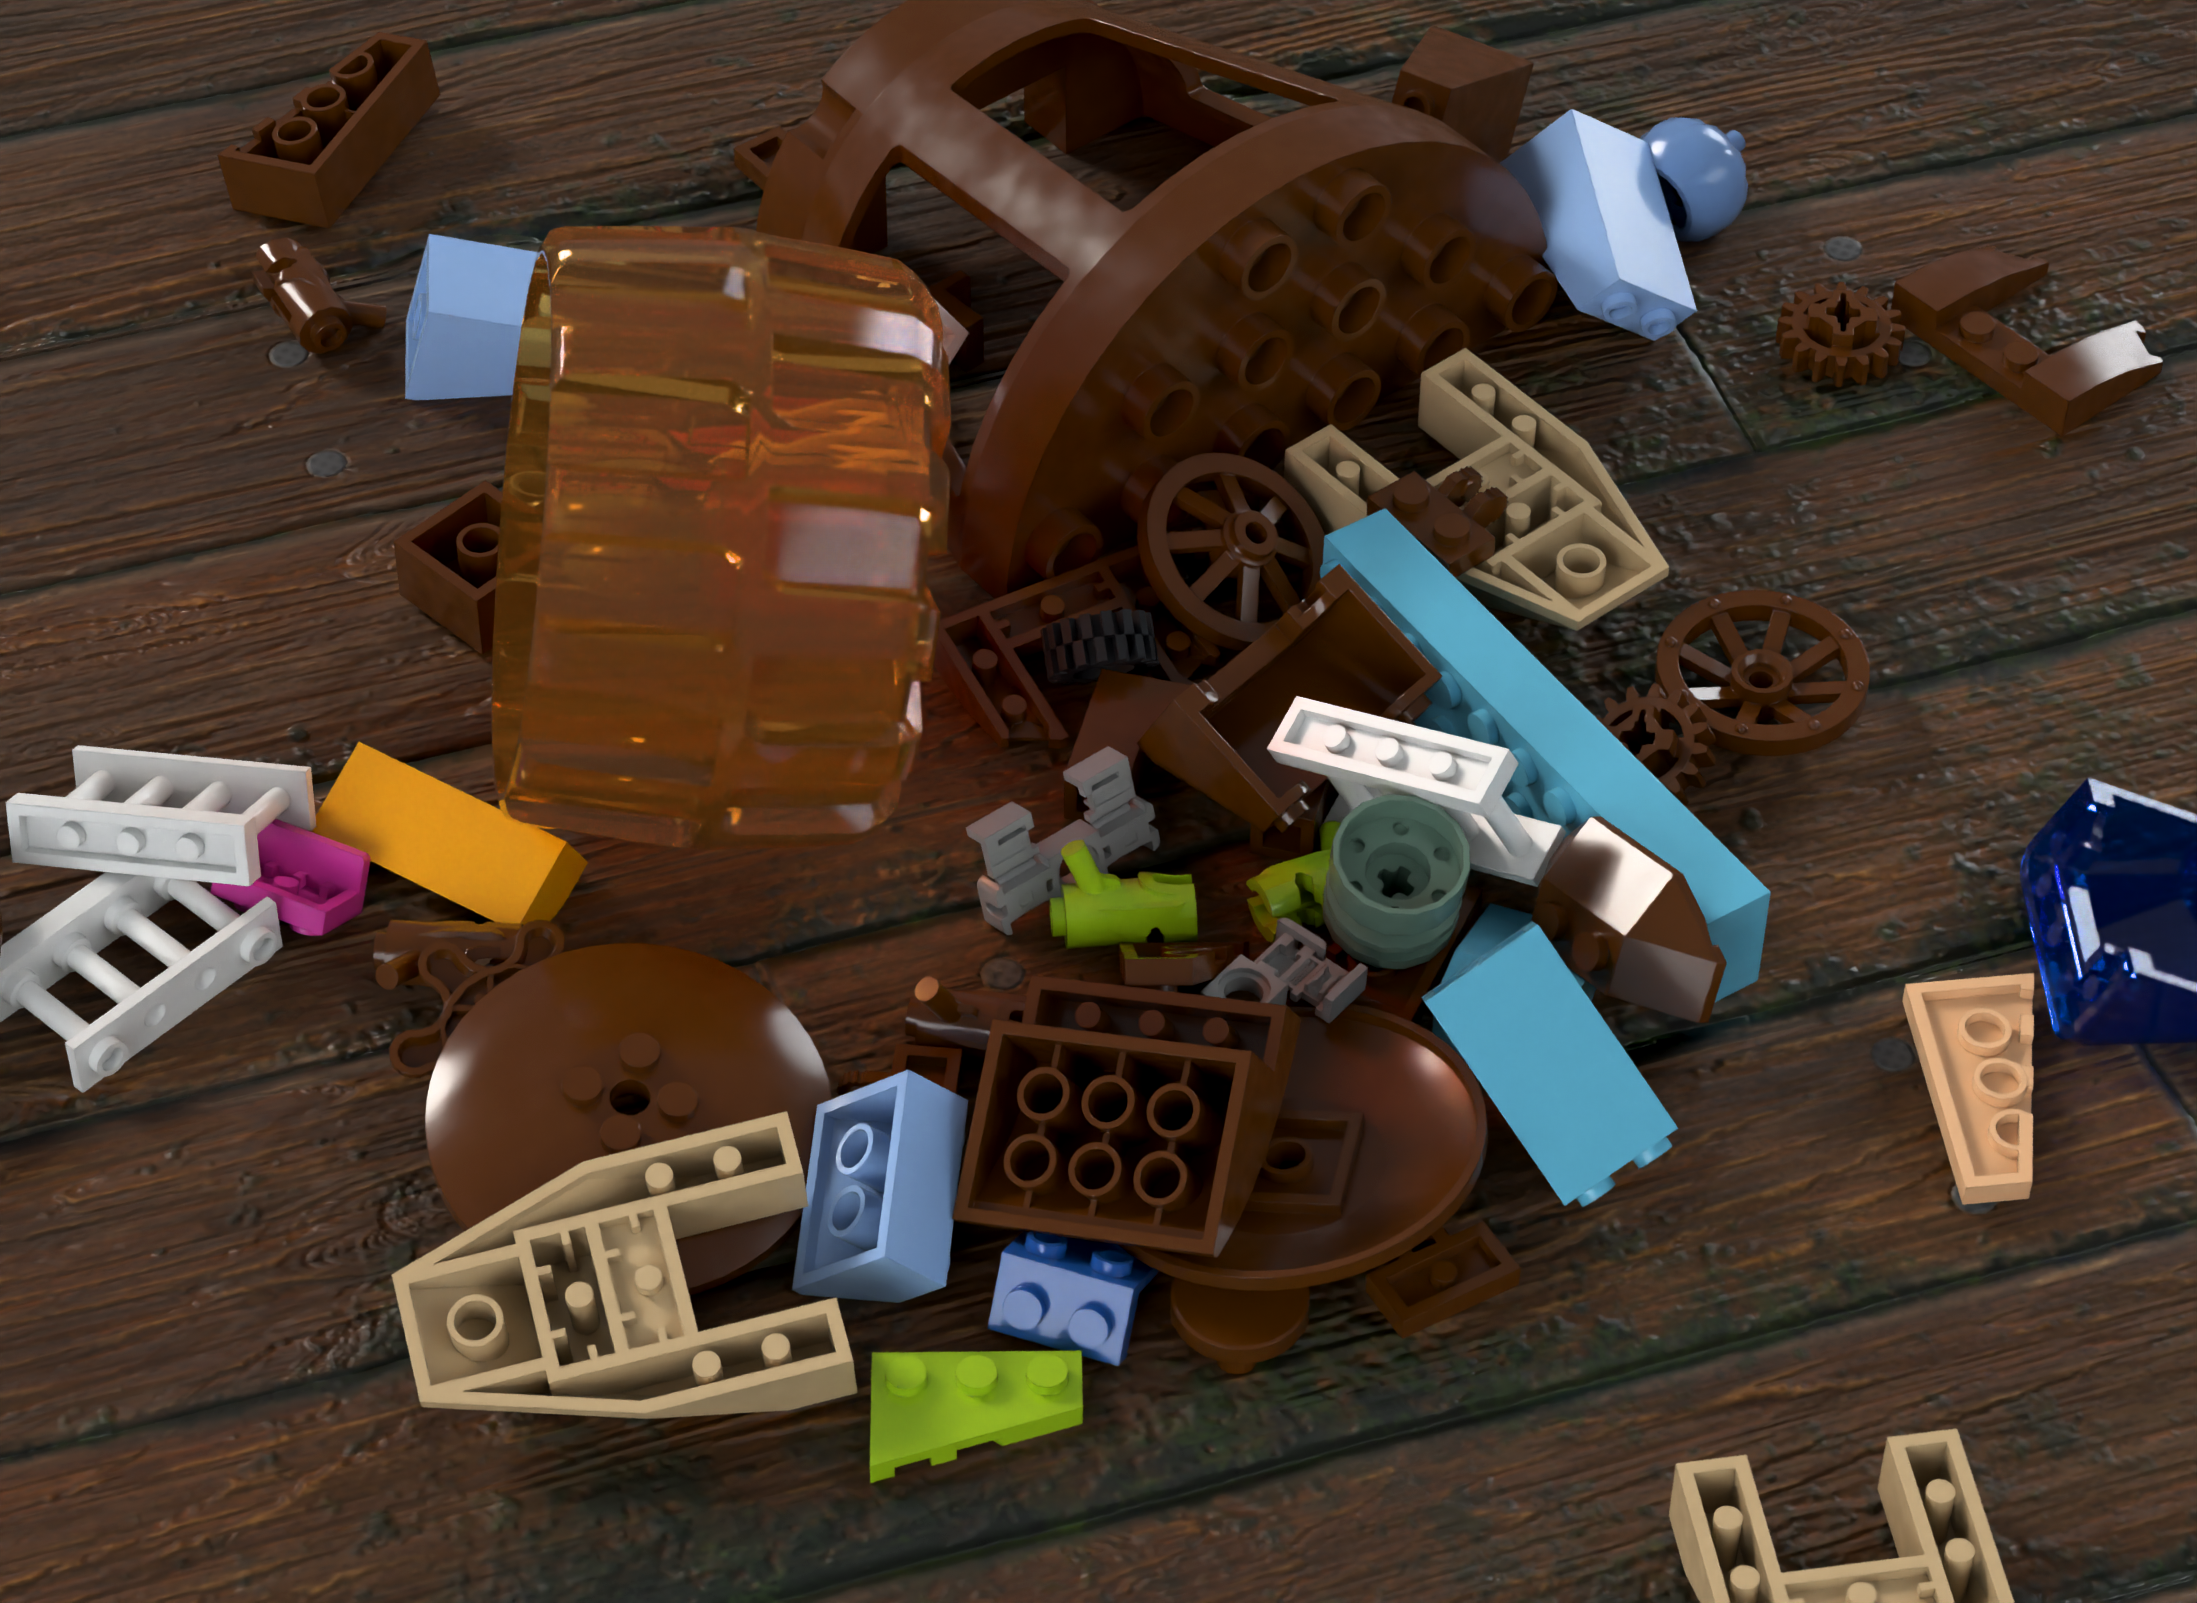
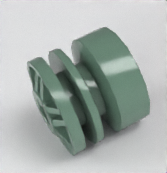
[1323,795,1470,969]

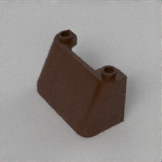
[1137,564,1443,833]

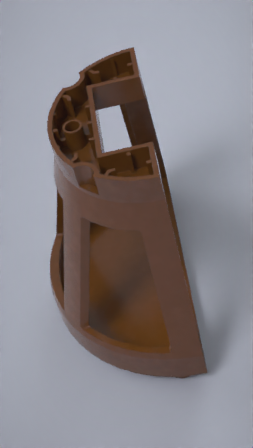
[755,0,1558,599]

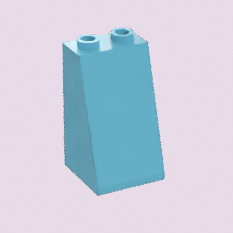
[1421,921,1678,1207]

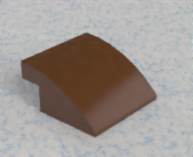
[952,975,1301,1258]

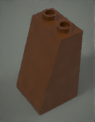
[1391,26,1534,163]

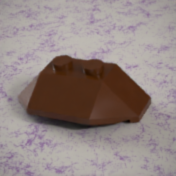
[1531,816,1727,1023]

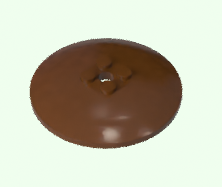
[425,943,832,1296]
[1118,1000,1488,1291]

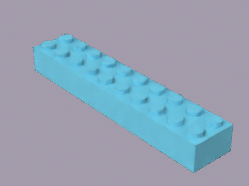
[1320,508,1771,1002]

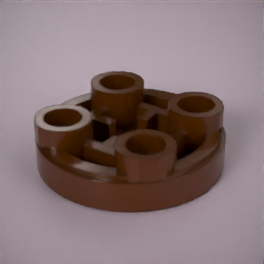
[1170,1277,1310,1374]

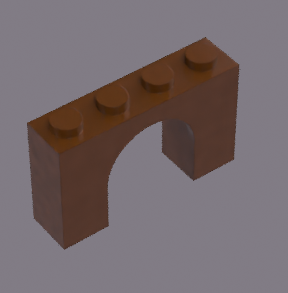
[1064,669,1335,860]

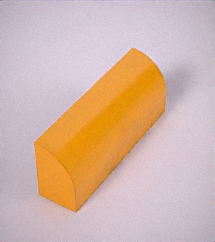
[310,742,588,925]

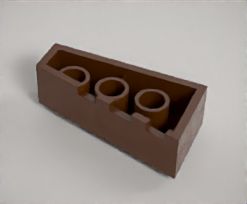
[217,32,441,228]

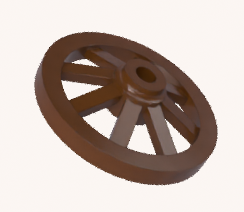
[1137,453,1325,651]
[1655,590,1870,756]

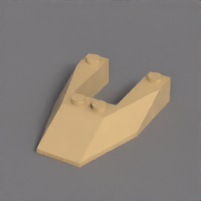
[1284,348,1669,631]
[392,1111,858,1419]
[1669,1429,2014,1603]

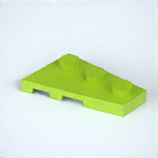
[870,1350,1083,1483]

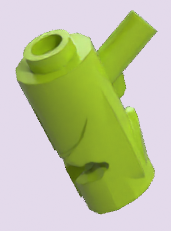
[1246,821,1341,943]
[1049,840,1198,949]

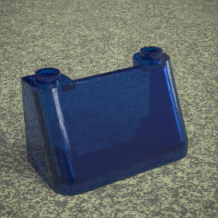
[2020,777,2197,1046]

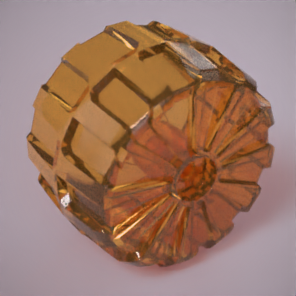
[491,226,951,850]

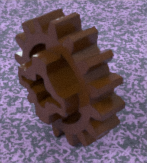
[1775,282,1905,387]
[1595,684,1716,806]

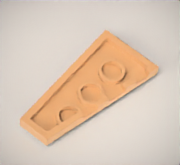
[1902,973,2034,1205]

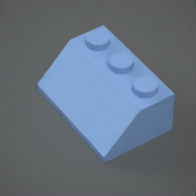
[792,1069,968,1303]

